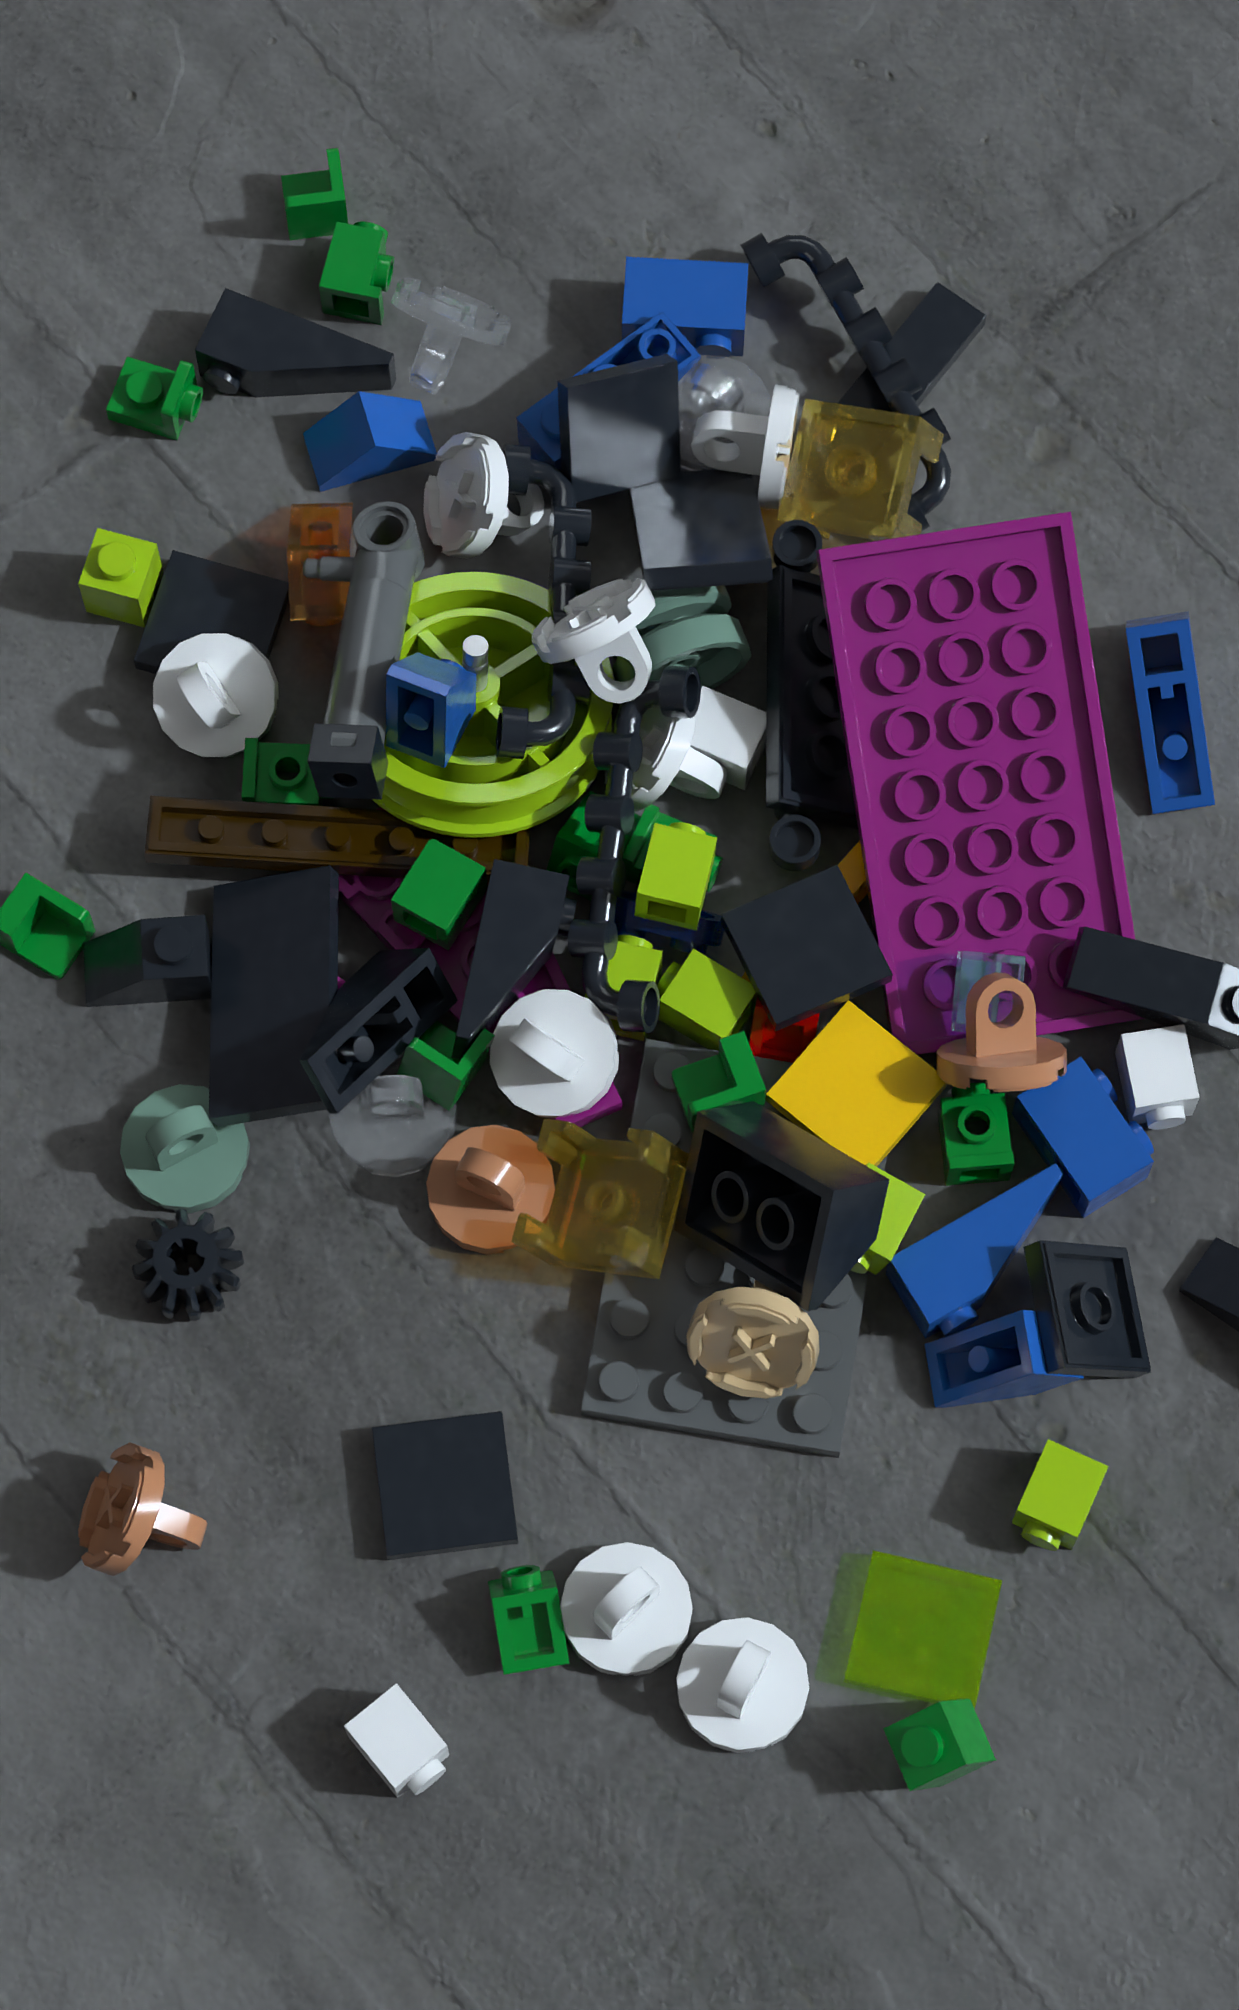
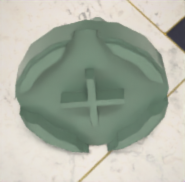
[120,1084,250,1213]

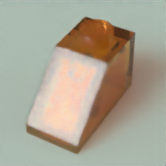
[287,502,354,626]

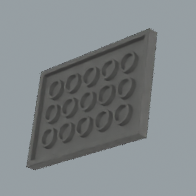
[581,1039,887,1458]

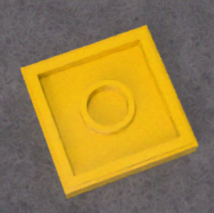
[766,1000,947,1167]

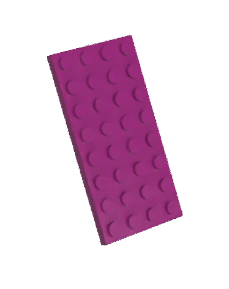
[816,511,1145,1055]

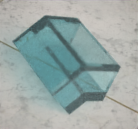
[951,951,1026,1032]

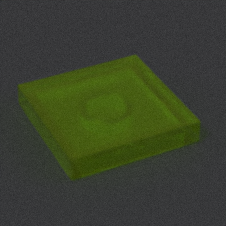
[844,1550,1002,1709]

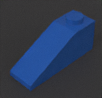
[1126,611,1215,814]
[885,1163,1063,1339]

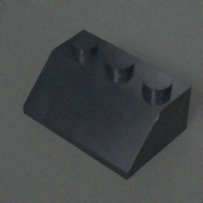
[674,1101,890,1311]

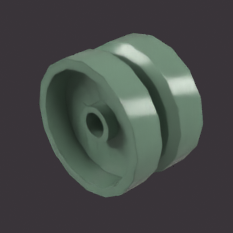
[611,578,752,689]

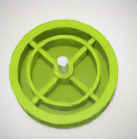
[372,572,613,838]

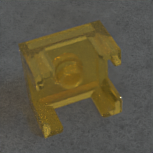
[777,399,944,541]
[511,1119,689,1279]

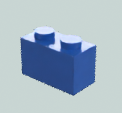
[622,257,748,361]
[1012,1057,1154,1218]

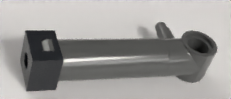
[303,501,425,800]

